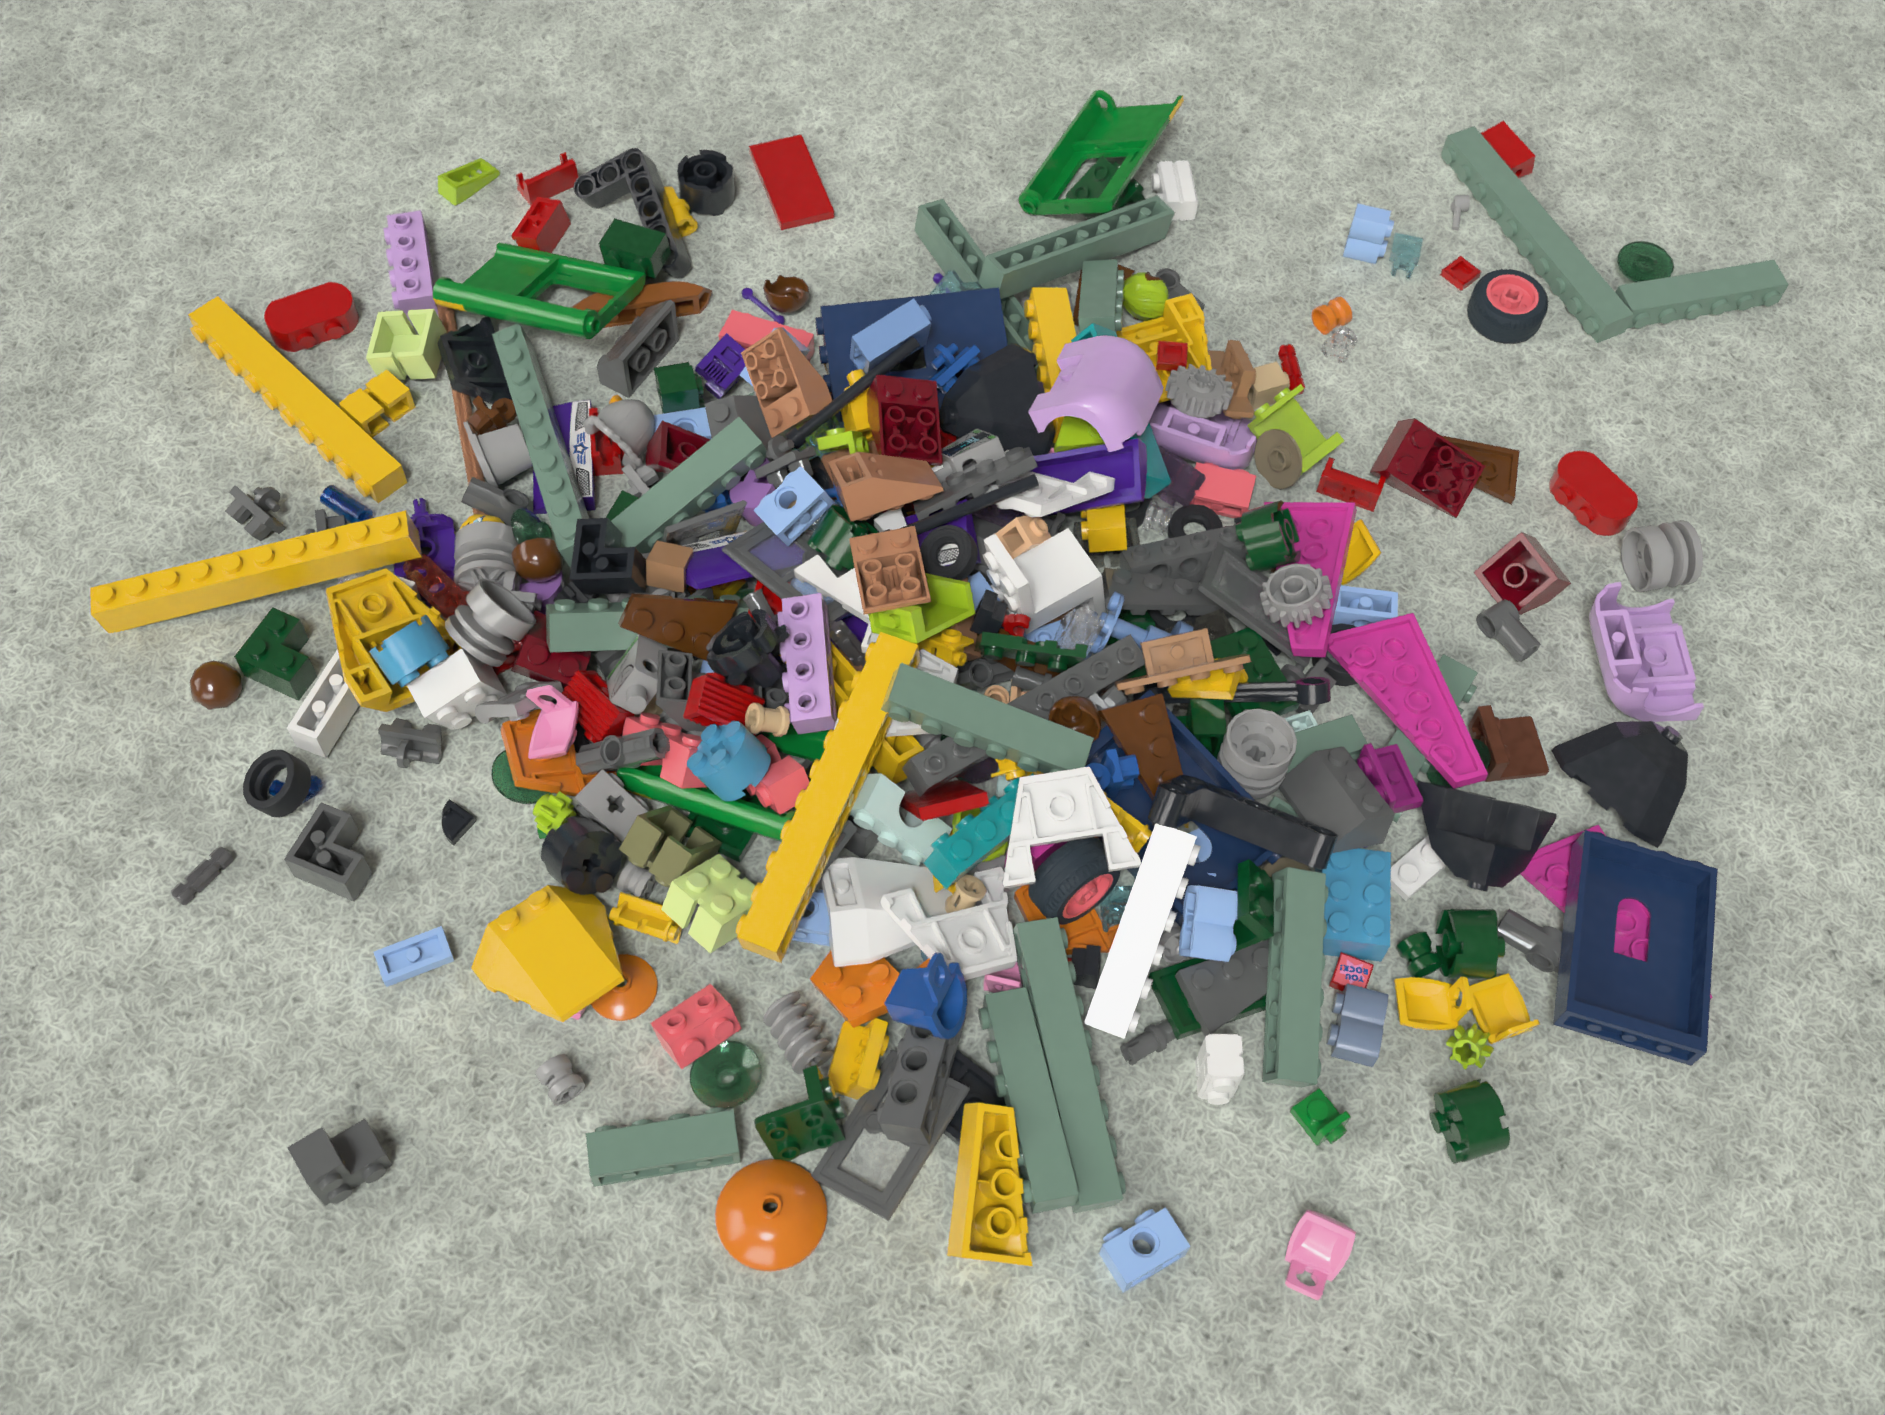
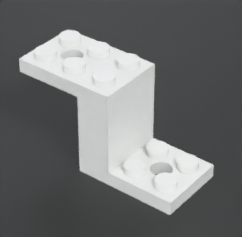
[983,528,1106,635]

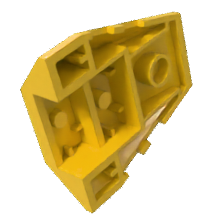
[1117,293,1212,403]
[326,568,463,712]
[471,885,624,1022]

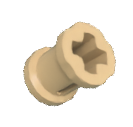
[745,703,790,737]
[945,875,986,913]

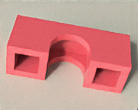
[622,712,707,789]
[745,734,809,815]

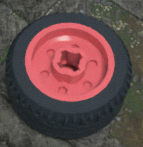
[1467,269,1548,344]
[1028,837,1120,925]

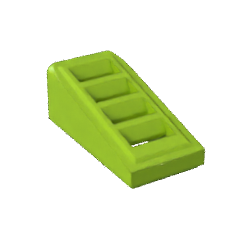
[438,158,500,206]

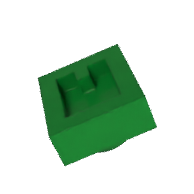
[1290,1088,1351,1146]

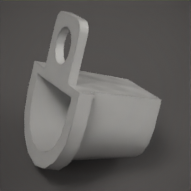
[463,421,533,489]

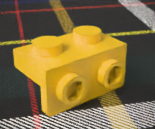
[1168,657,1248,700]
[827,1018,889,1100]

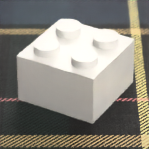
[407,649,507,730]

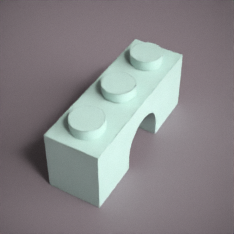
[850,773,952,866]

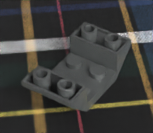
[656,650,789,736]

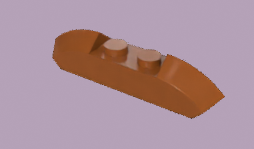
[571,281,712,328]

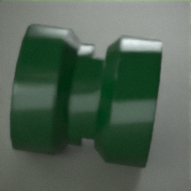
[1396,932,1444,978]

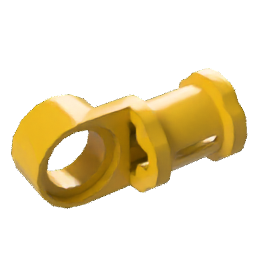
[664,186,698,237]

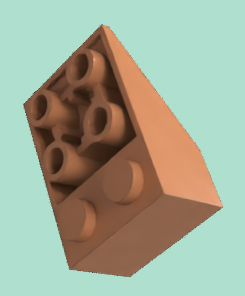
[741,327,832,438]
[828,452,944,522]
[849,526,931,615]

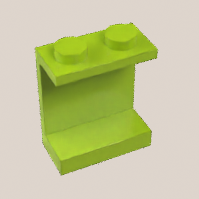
[1247,384,1344,474]
[868,573,975,644]

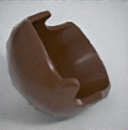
[763,275,809,314]
[512,538,564,582]
[189,660,242,710]
[1048,696,1101,743]

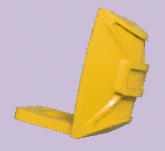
[1341,519,1381,585]
[1469,973,1540,1044]
[1394,976,1472,1030]

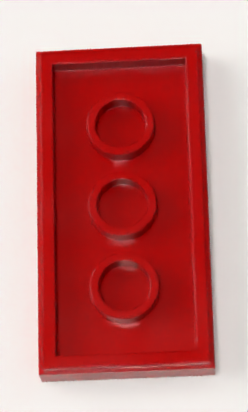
[749,134,834,230]
[900,779,989,821]

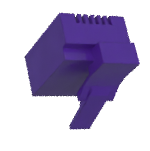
[695,333,746,400]

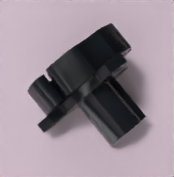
[706,608,790,688]

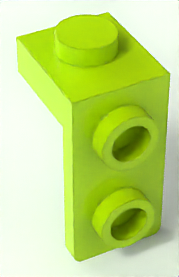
[817,428,869,454]

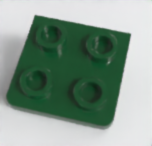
[1066,155,1146,220]
[1233,859,1274,952]
[754,1065,846,1160]

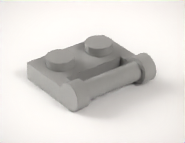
[475,681,563,724]

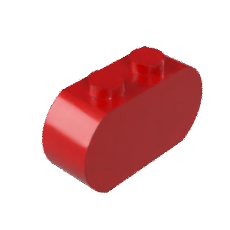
[264,282,359,352]
[1549,451,1638,536]

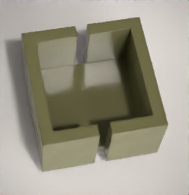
[619,805,722,888]

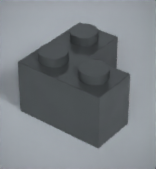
[284,802,372,902]
[287,1119,392,1206]

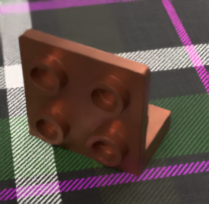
[1468,705,1549,782]

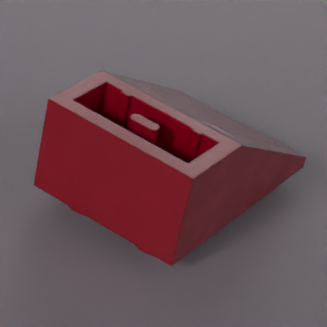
[866,375,943,466]
[1370,418,1485,518]

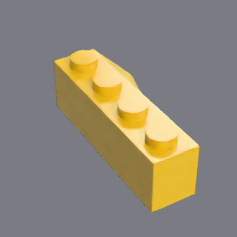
[947,1103,1032,1266]

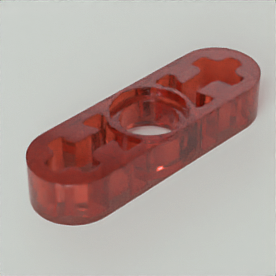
[403,554,469,620]

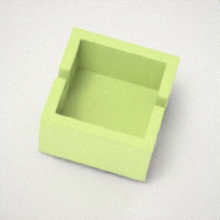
[366,309,447,380]
[661,854,755,953]

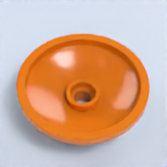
[715,1159,827,1272]

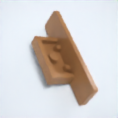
[1208,340,1256,419]
[1115,628,1251,695]

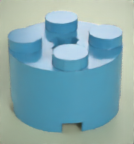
[369,615,450,688]
[687,721,771,801]

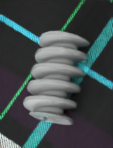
[763,991,834,1074]

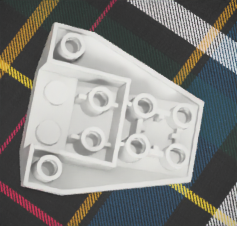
[817,856,957,967]

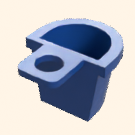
[885,953,967,1039]

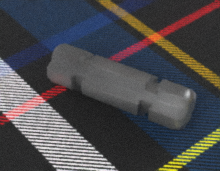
[829,620,867,667]
[171,846,233,905]

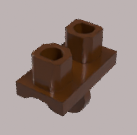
[466,395,517,436]

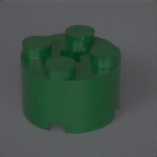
[1235,500,1301,572]
[807,504,880,571]
[1436,909,1506,979]
[1430,1079,1510,1163]

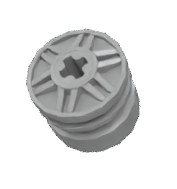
[1621,520,1703,592]
[454,521,522,598]
[445,579,536,667]
[1217,709,1297,799]

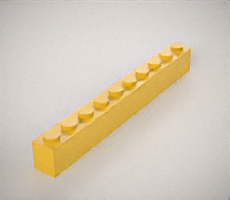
[188,296,407,503]
[90,510,422,633]
[736,632,921,963]

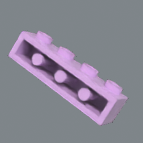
[383,210,438,319]
[778,593,837,734]

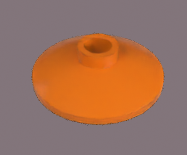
[591,954,658,1021]

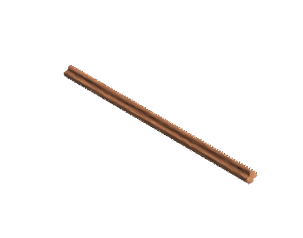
[436,304,490,516]

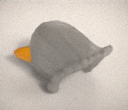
[583,394,655,470]

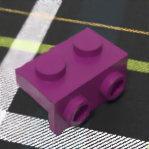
[1357,743,1424,813]

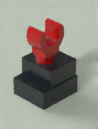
[970,589,1031,637]
[1067,945,1101,989]

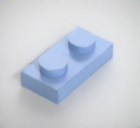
[374,926,455,987]

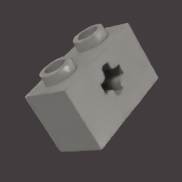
[571,769,649,844]

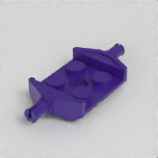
[394,498,456,611]

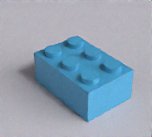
[1315,848,1391,962]

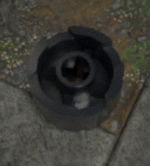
[677,149,735,216]
[541,816,623,895]

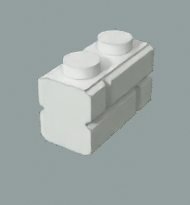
[1151,160,1198,221]
[1195,1034,1245,1105]

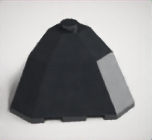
[939,343,1055,456]
[1551,721,1688,848]
[1417,781,1557,892]

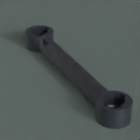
[1133,677,1331,705]

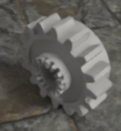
[1165,364,1234,418]
[1260,563,1333,628]

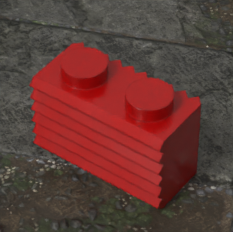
[561,670,635,743]
[683,672,765,736]

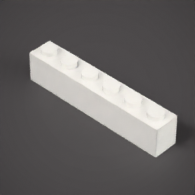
[287,575,422,758]
[1084,823,1201,1038]

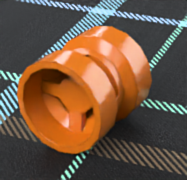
[1312,297,1352,334]

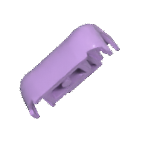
[1028,335,1163,452]
[1149,400,1258,470]
[1589,582,1704,722]

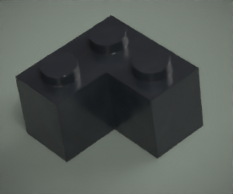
[569,518,647,594]

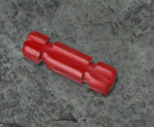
[1278,344,1305,395]

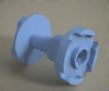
[1088,591,1193,654]

